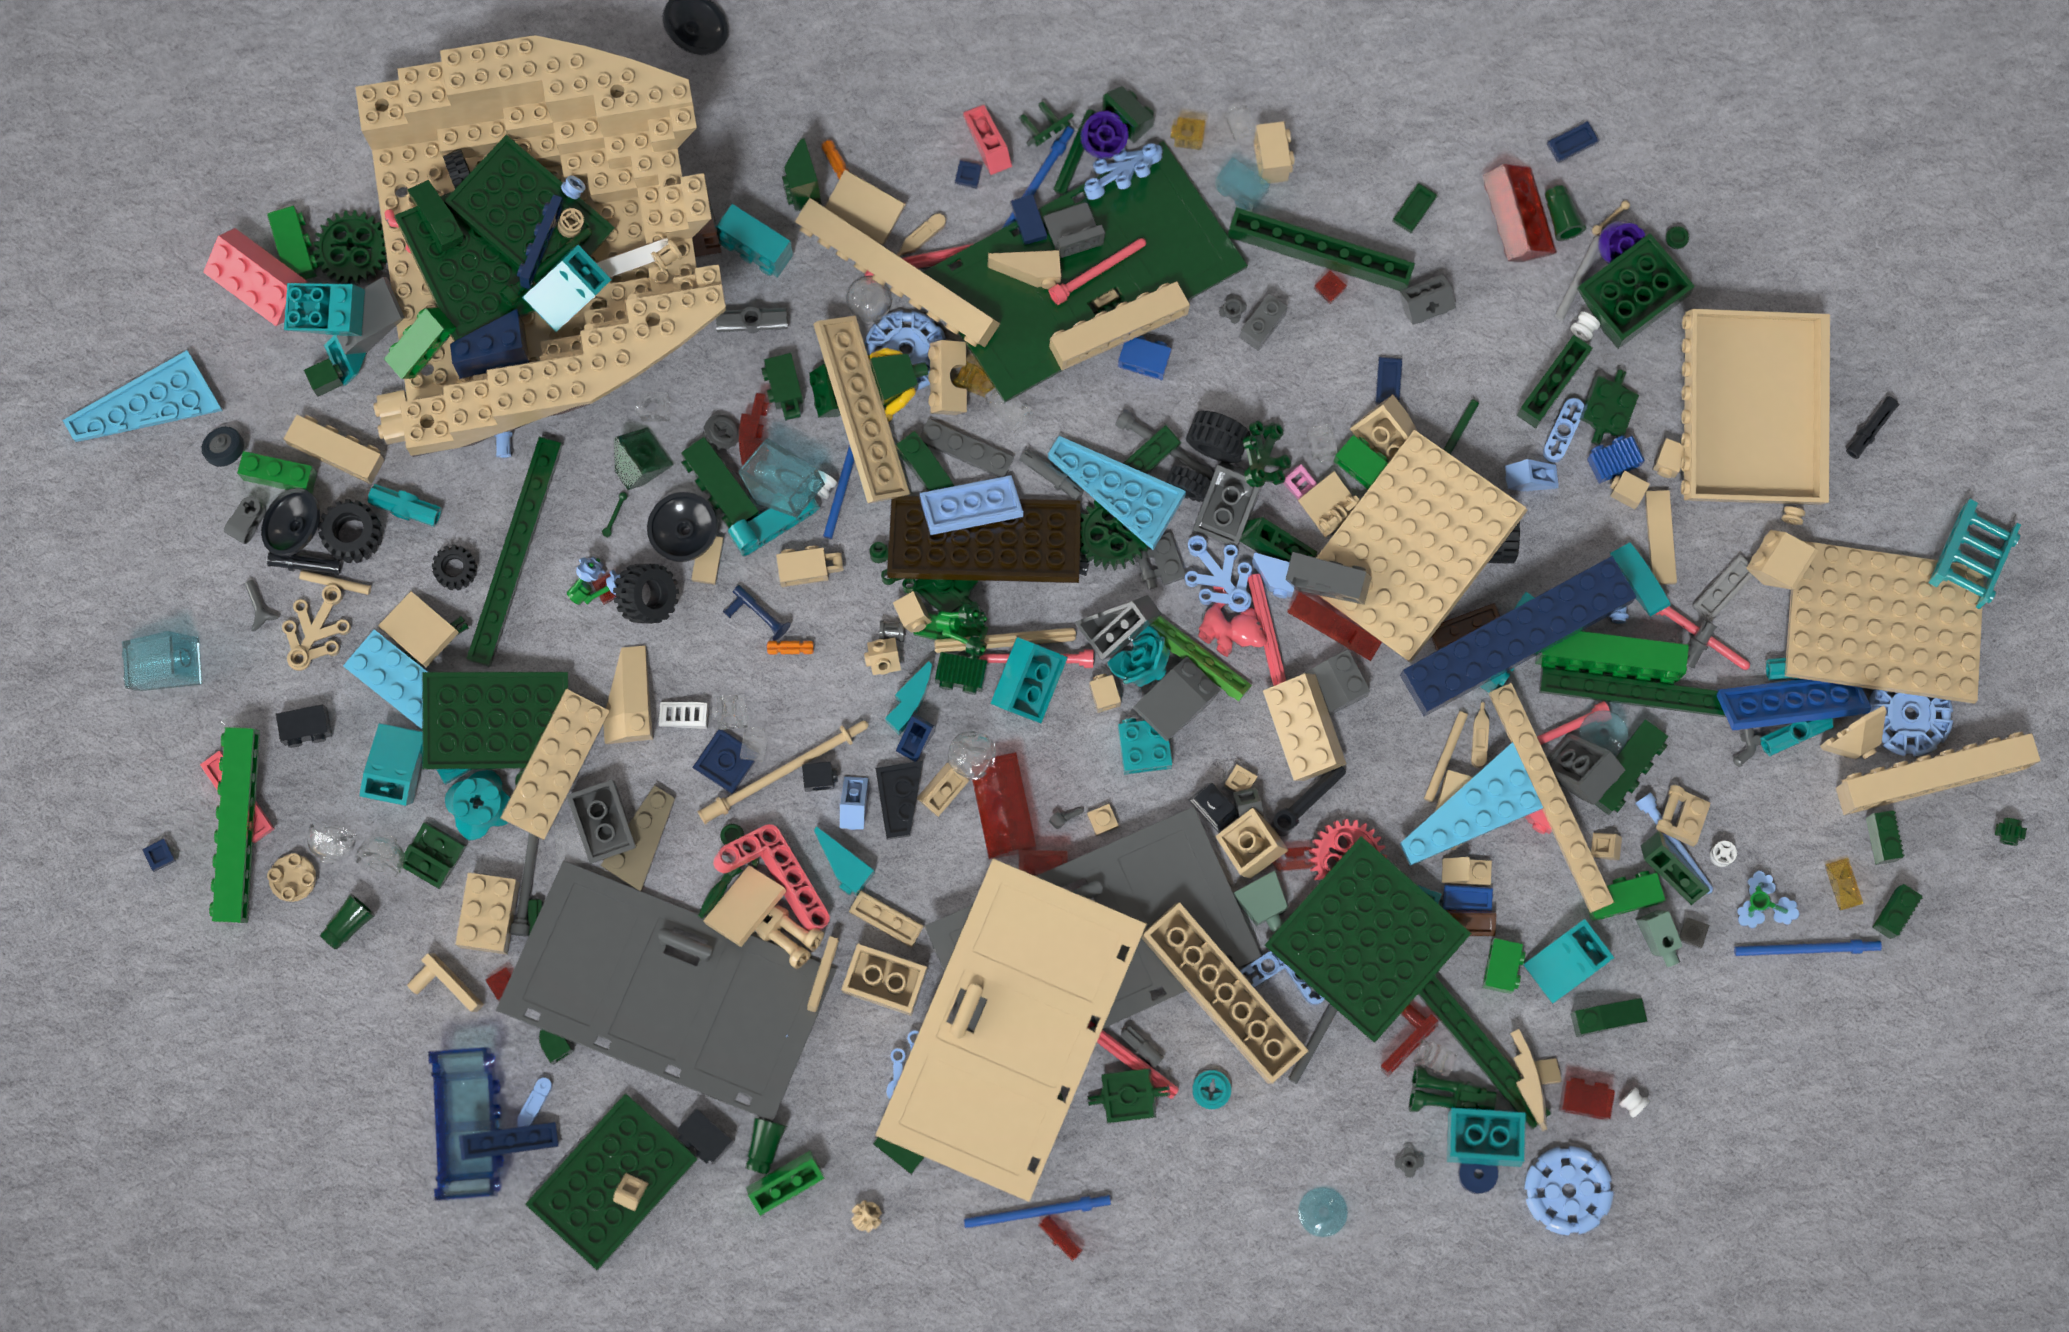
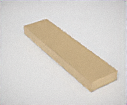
[1645,490,1677,585]

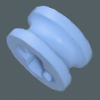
[561,175,585,199]

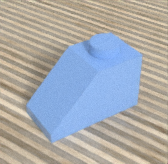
[1505,459,1559,491]
[1252,553,1294,599]
[840,777,868,830]

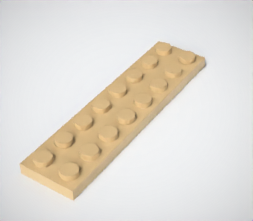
[813,316,910,504]

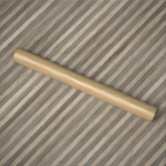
[1424,711,1468,802]

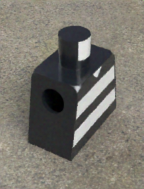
[1188,782,1237,833]

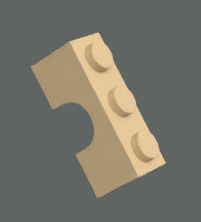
[928,340,967,415]

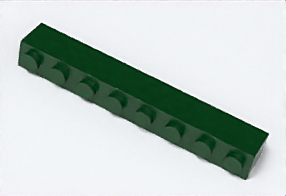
[1228,207,1415,291]

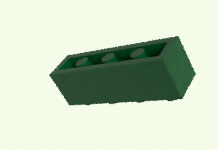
[1517,335,1593,429]
[681,437,760,528]
[1594,719,1669,815]

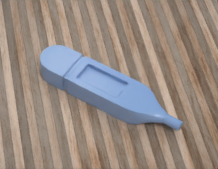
[517,1078,552,1127]

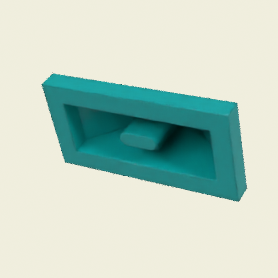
[324,335,367,386]

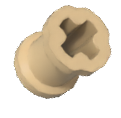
[651,240,683,271]

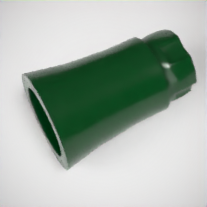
[1545,185,1587,241]
[320,894,375,950]
[746,1117,787,1175]

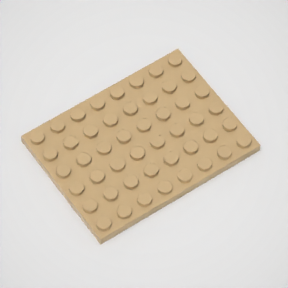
[1317,430,1528,663]
[1785,541,1984,704]

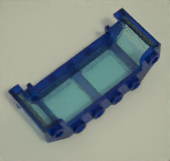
[428,1047,504,1202]

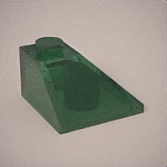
[614,427,674,490]

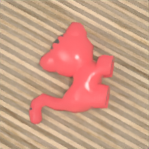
[1198,586,1267,657]

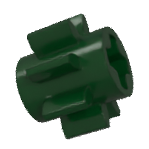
[1994,818,2027,846]

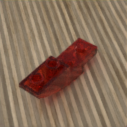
[739,393,770,492]
[1287,592,1382,661]

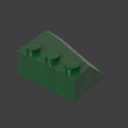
[781,138,822,212]

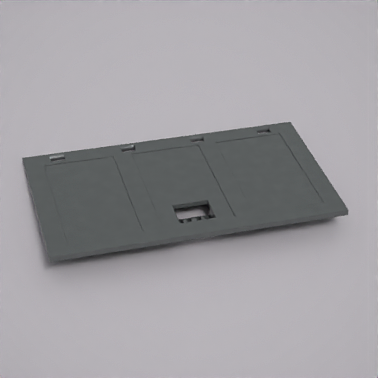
[924,806,1261,1033]
[496,861,837,1122]

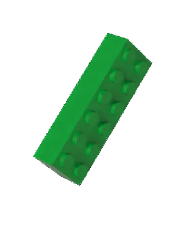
[1535,631,1689,685]

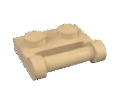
[1656,785,1711,847]

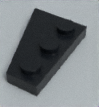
[875,760,923,840]

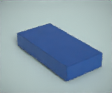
[1443,885,1493,911]

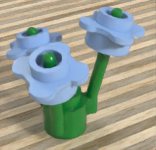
[567,556,621,605]

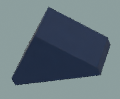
[896,714,935,762]

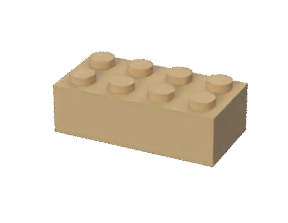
[1263,673,1346,781]

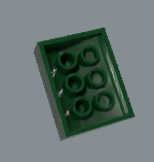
[1577,233,1695,349]

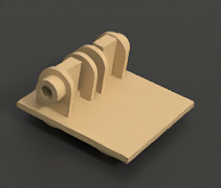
[1298,471,1360,538]

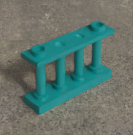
[1928,499,2021,609]

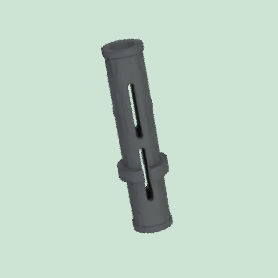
[1019,448,1085,500]

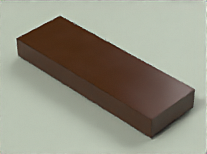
[1431,603,1500,651]

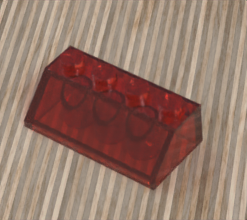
[1482,164,1557,262]
[969,752,1036,860]

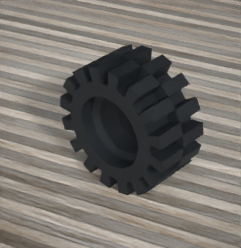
[443,149,471,189]
[1166,466,1211,502]
[431,545,477,590]

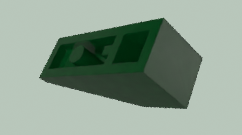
[407,179,464,253]
[896,431,955,491]
[1239,517,1317,562]
[1640,831,1710,905]
[1570,998,1648,1037]

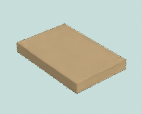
[825,170,906,245]
[378,591,459,668]
[703,866,786,947]

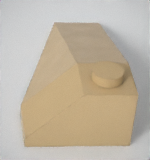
[1350,395,1418,463]
[603,646,653,744]
[1820,705,1886,760]

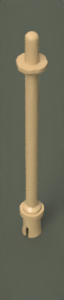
[697,721,869,824]

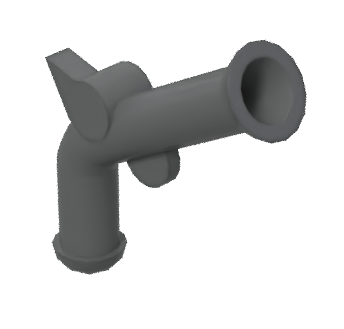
[1733,728,1761,767]

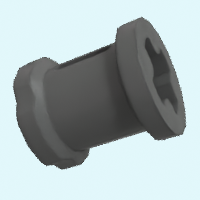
[879,620,904,642]

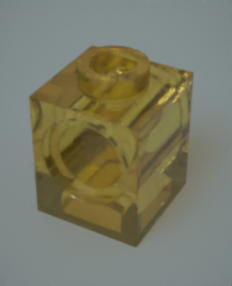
[1170,117,1205,150]

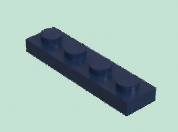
[517,195,563,289]
[459,1122,559,1160]

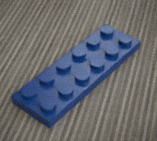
[1717,679,1871,731]

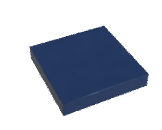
[692,728,760,794]

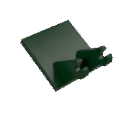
[1019,101,1074,147]

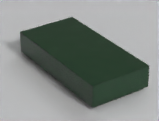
[1392,183,1438,234]
[873,1137,925,1175]

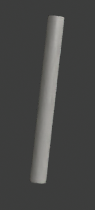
[1555,236,1599,321]

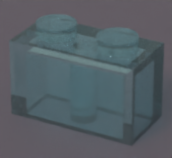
[1215,157,1270,212]

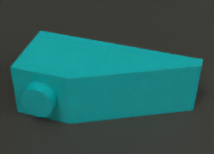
[814,827,875,896]

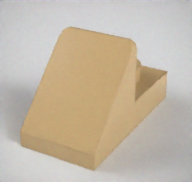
[1441,857,1492,886]

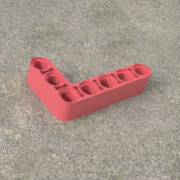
[713,824,830,931]

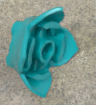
[1107,626,1170,687]
[445,770,510,841]

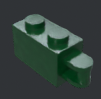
[761,353,804,421]

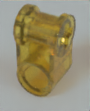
[952,361,998,399]

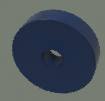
[1458,1163,1498,1194]

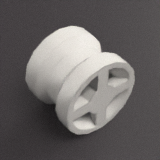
[1570,312,1601,341]
[807,470,837,499]
[1709,841,1737,867]
[1619,1087,1650,1118]

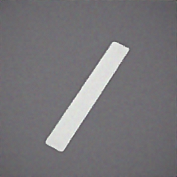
[596,238,668,277]

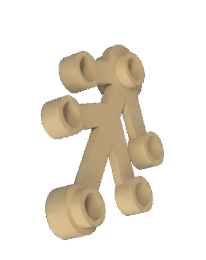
[282,585,351,671]

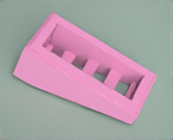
[1283,464,1317,500]

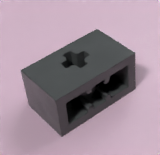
[1400,274,1456,325]
[1240,294,1288,351]

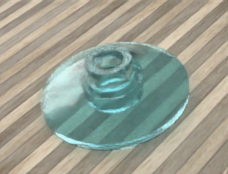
[1580,710,1628,755]
[1298,1187,1348,1237]

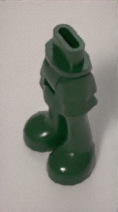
[1409,1065,1497,1112]

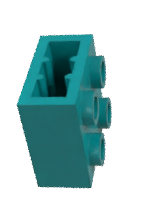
[1118,718,1172,775]

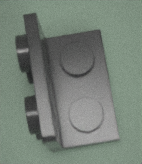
[1044,203,1105,258]

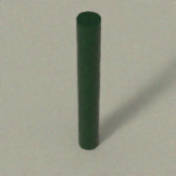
[1443,399,1479,455]

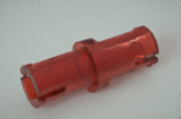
[1038,1215,1083,1262]

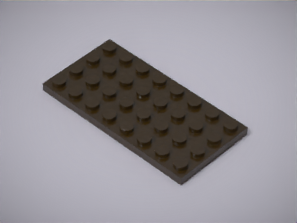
[887,496,1081,583]

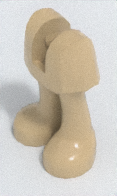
[755,905,824,969]

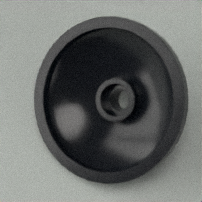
[662,0,728,55]
[261,488,320,557]
[647,492,718,562]

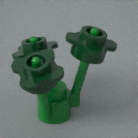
[936,602,987,661]

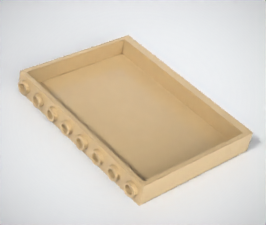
[1681,309,1830,505]

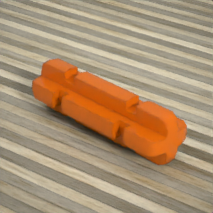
[821,140,849,180]
[767,641,814,655]

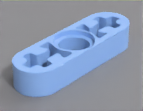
[1543,398,1584,463]

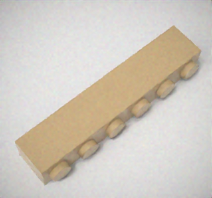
[1049,282,1190,370]

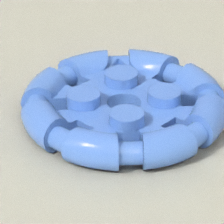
[864,310,947,391]
[1869,689,1953,757]
[1525,1146,1613,1235]

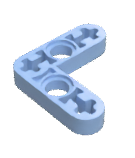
[1240,951,1324,1005]

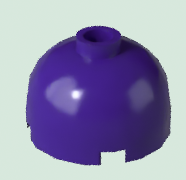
[1080,111,1128,159]
[1598,221,1646,264]

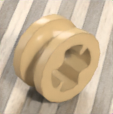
[1782,506,1805,525]

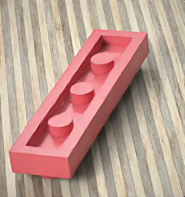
[200,751,275,843]

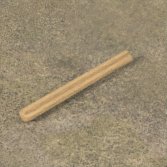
[934,628,1076,653]

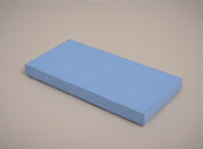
[920,475,1023,535]

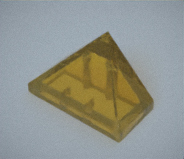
[1824,858,1863,911]

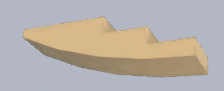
[1511,1029,1547,1131]

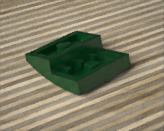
[398,822,467,889]

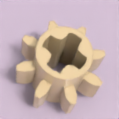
[851,1200,882,1233]

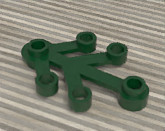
[1243,420,1291,488]
[869,542,954,594]

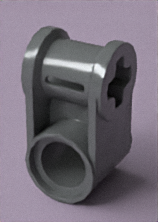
[224,497,266,544]

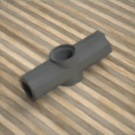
[716,306,788,333]

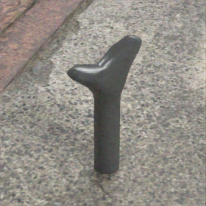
[244,580,279,631]

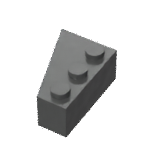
[1285,552,1372,605]
[1075,595,1162,660]

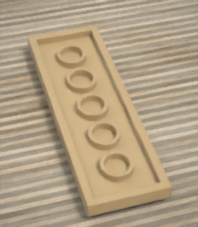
[500,689,609,840]

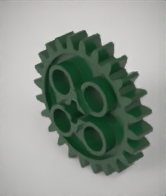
[313,210,388,285]
[1080,500,1148,571]

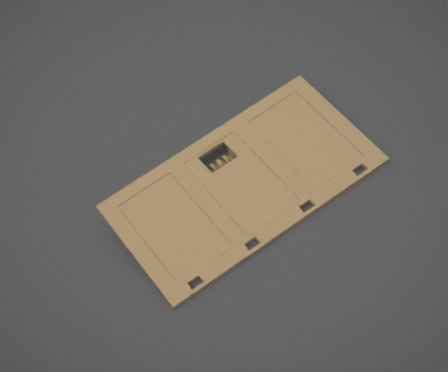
[875,859,1146,1202]

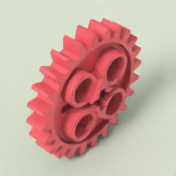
[1308,819,1387,880]

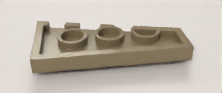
[601,786,675,892]

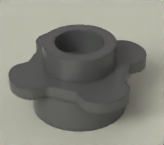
[1219,297,1246,324]
[1394,1148,1424,1178]

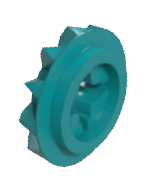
[1192,1070,1231,1110]

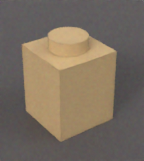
[1653,438,1684,478]
[1610,471,1650,509]
[893,591,932,633]
[1089,674,1121,713]

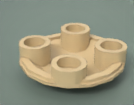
[267,853,316,902]

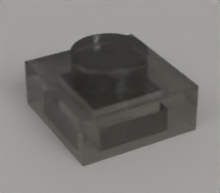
[1679,917,1710,949]

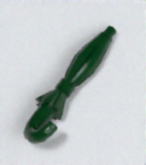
[698,849,759,919]

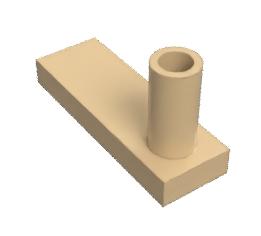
[407,953,484,1012]

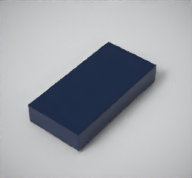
[1547,121,1599,163]
[1010,194,1047,245]
[1375,357,1402,404]

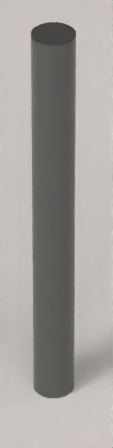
[1288,1004,1337,1084]

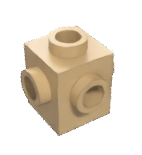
[864,638,901,675]

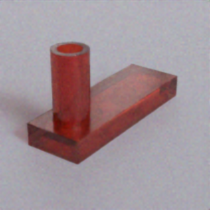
[1381,1003,1439,1077]

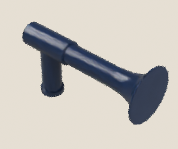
[723,585,791,641]

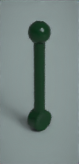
[602,492,628,538]

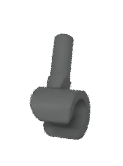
[1049,807,1083,829]

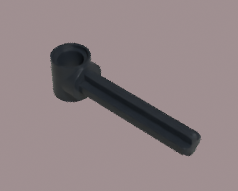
[1271,766,1346,836]

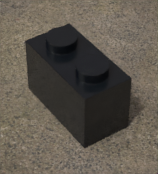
[276,704,332,748]
[676,1109,734,1165]

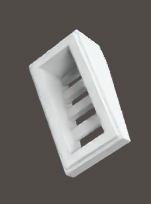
[659,702,709,729]

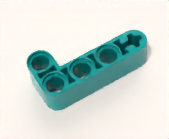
[728,487,820,557]

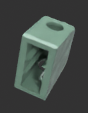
[1233,871,1288,933]
[1636,910,1682,967]

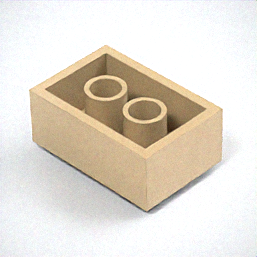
[455,873,520,955]
[841,944,927,1016]

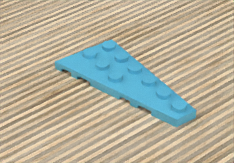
[62,350,223,442]
[1048,436,1186,550]
[1400,742,1543,866]

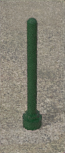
[499,227,592,306]

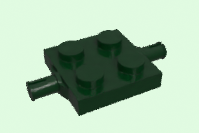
[1579,369,1639,446]
[915,579,978,612]
[1087,1068,1170,1123]

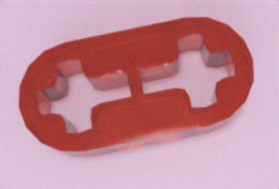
[1272,847,1315,872]

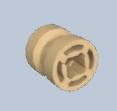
[557,208,584,238]

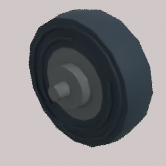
[201,427,244,467]

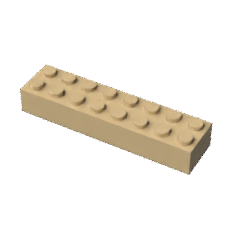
[1836,731,2041,816]
[1141,902,1308,1084]

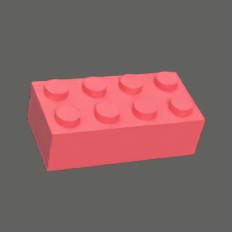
[204,228,308,326]

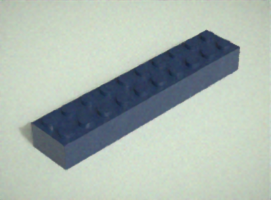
[1400,556,1637,717]

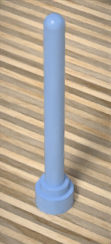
[1635,793,1713,894]

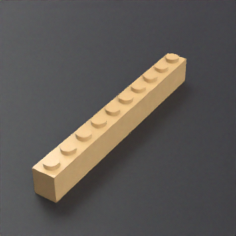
[795,198,1000,347]

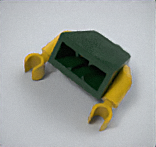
[868,347,928,422]

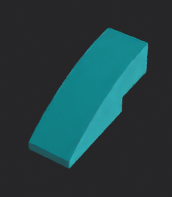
[1610,542,1671,617]
[885,661,933,736]

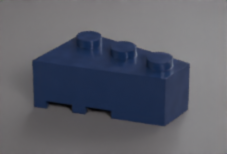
[450,309,529,379]

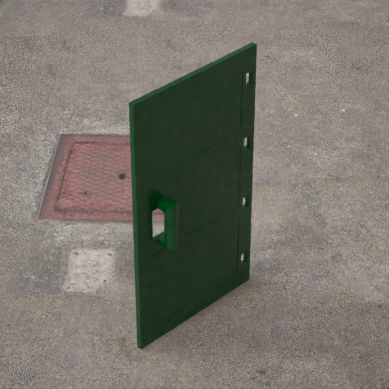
[923,141,1248,403]

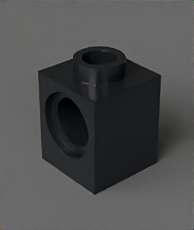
[802,762,838,792]

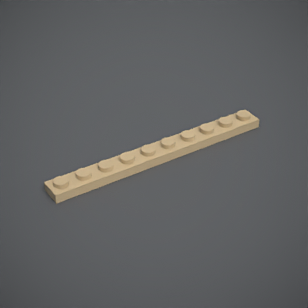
[1489,683,1614,913]

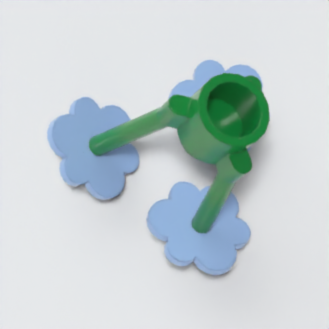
[1737,871,1800,929]

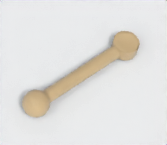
[1592,201,1630,236]

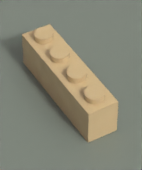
[284,415,385,485]

